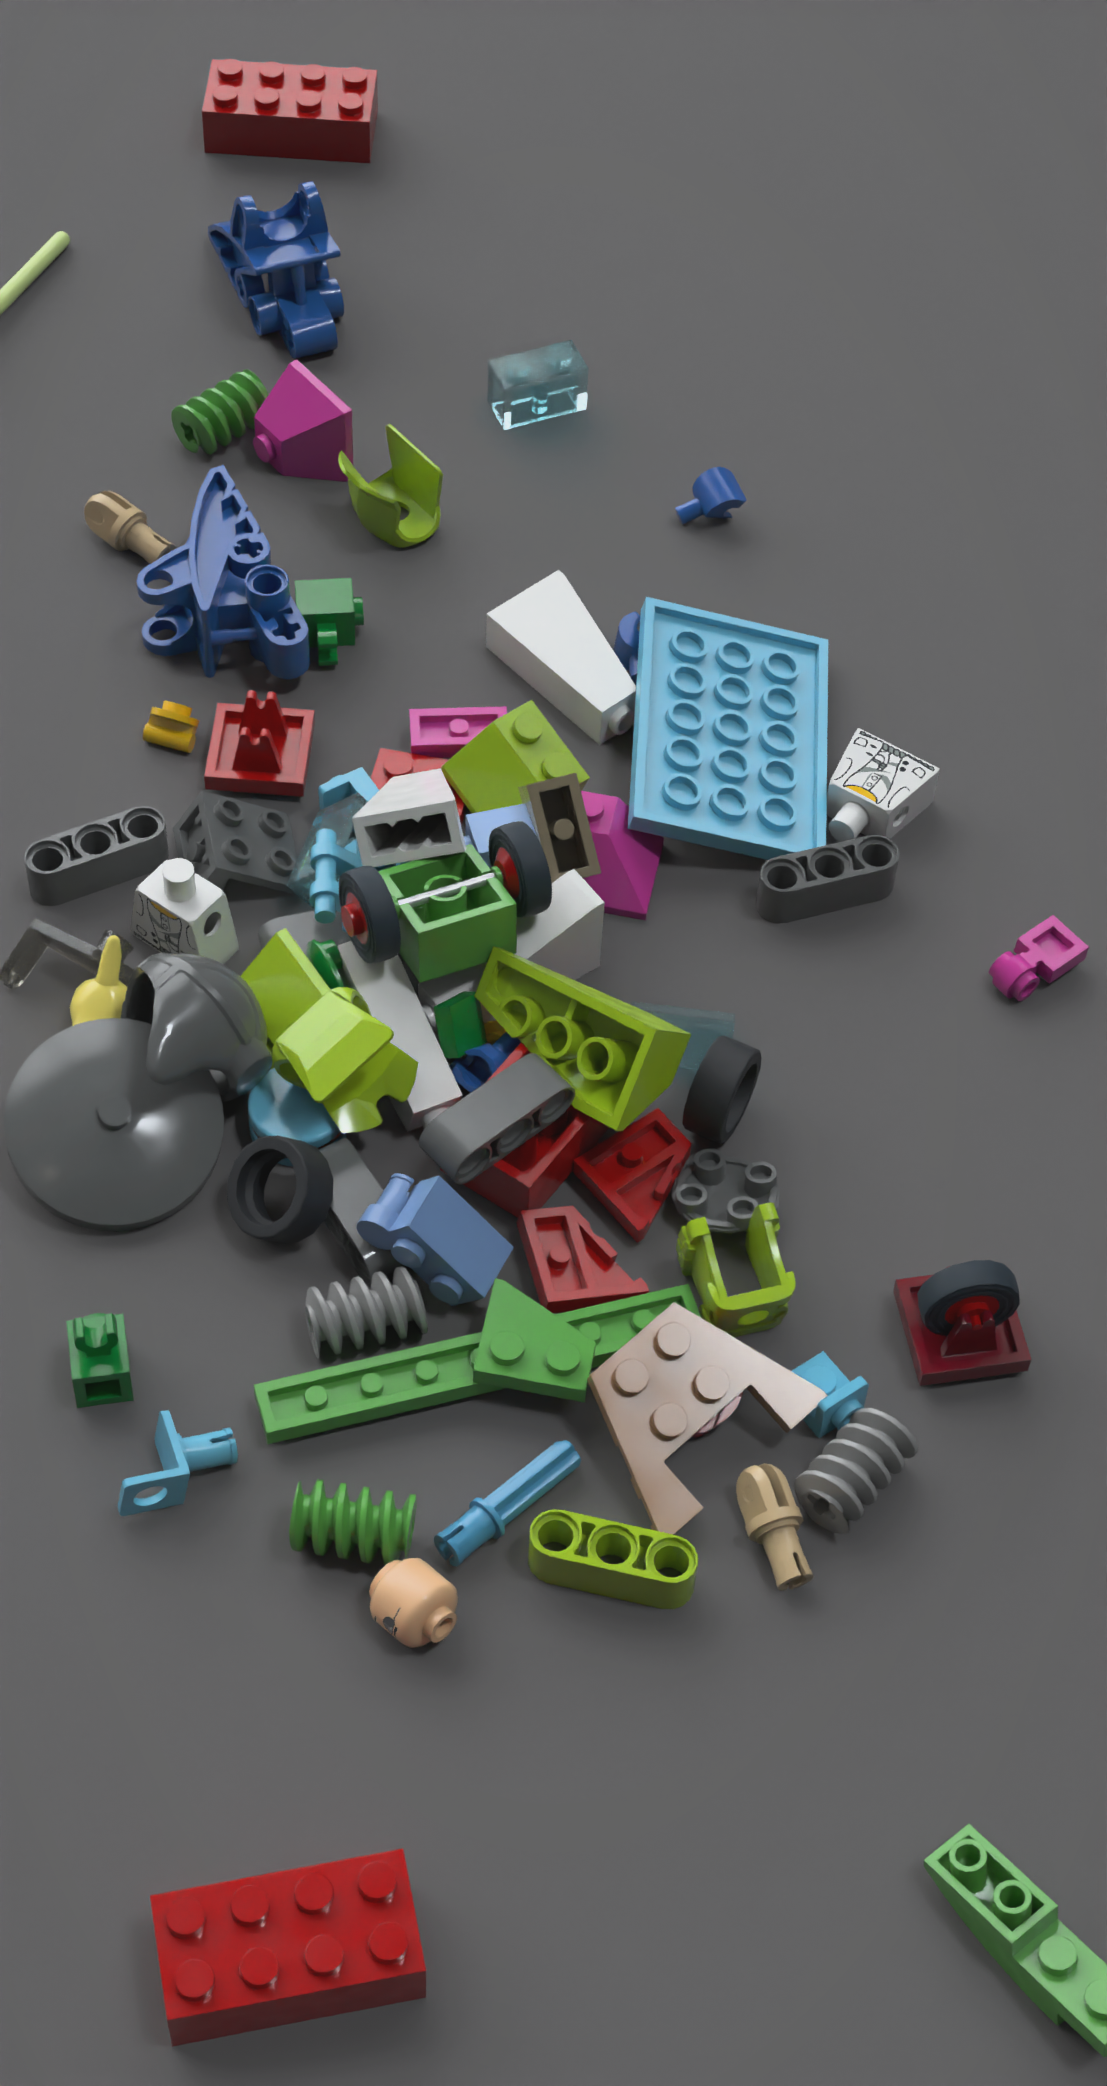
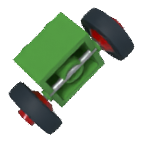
[339,821,552,983]

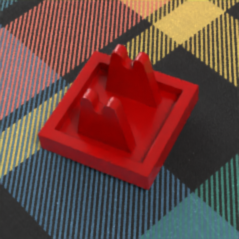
[204,690,315,797]

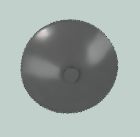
[4,1018,224,1231]

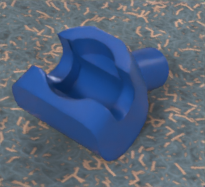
[675,467,747,525]
[613,611,640,685]
[451,1032,521,1093]

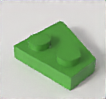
[473,1278,596,1402]

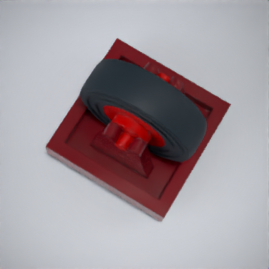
[893,1260,1032,1386]

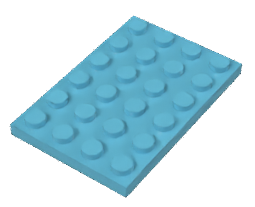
[628,597,828,860]

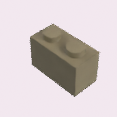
[518,773,601,883]

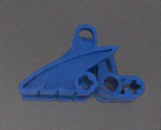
[208,181,344,359]
[136,465,310,679]

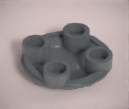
[672,1148,780,1233]

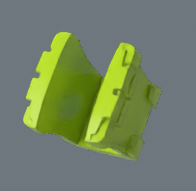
[676,1202,796,1337]

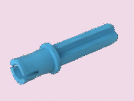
[434,1440,581,1567]

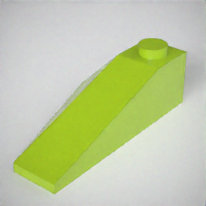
[474,946,691,1131]

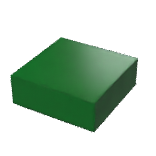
[434,991,487,1058]

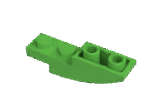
[924,1824,1107,2058]

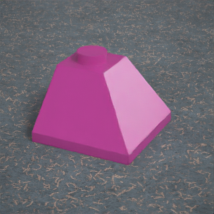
[253,360,353,482]
[581,791,664,921]

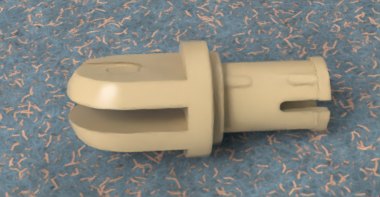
[84,491,176,564]
[736,1463,814,1591]

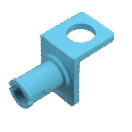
[117,1410,238,1516]

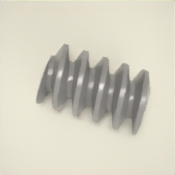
[305,1266,428,1359]
[794,1408,918,1534]

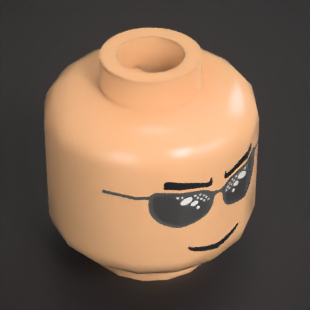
[369,1558,458,1648]

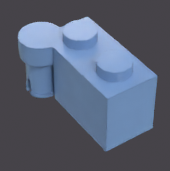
[356,1173,514,1306]

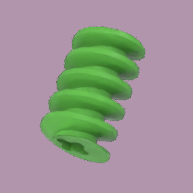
[171,369,269,455]
[289,1479,417,1565]

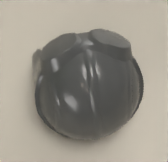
[121,953,273,1103]

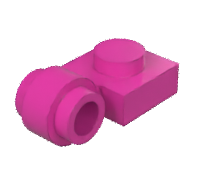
[989,915,1089,1001]

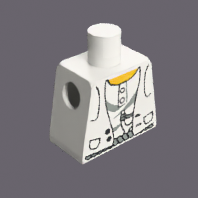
[827,728,940,842]
[131,858,239,964]

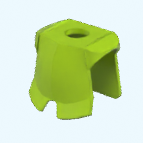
[338,424,443,547]
[272,987,418,1133]

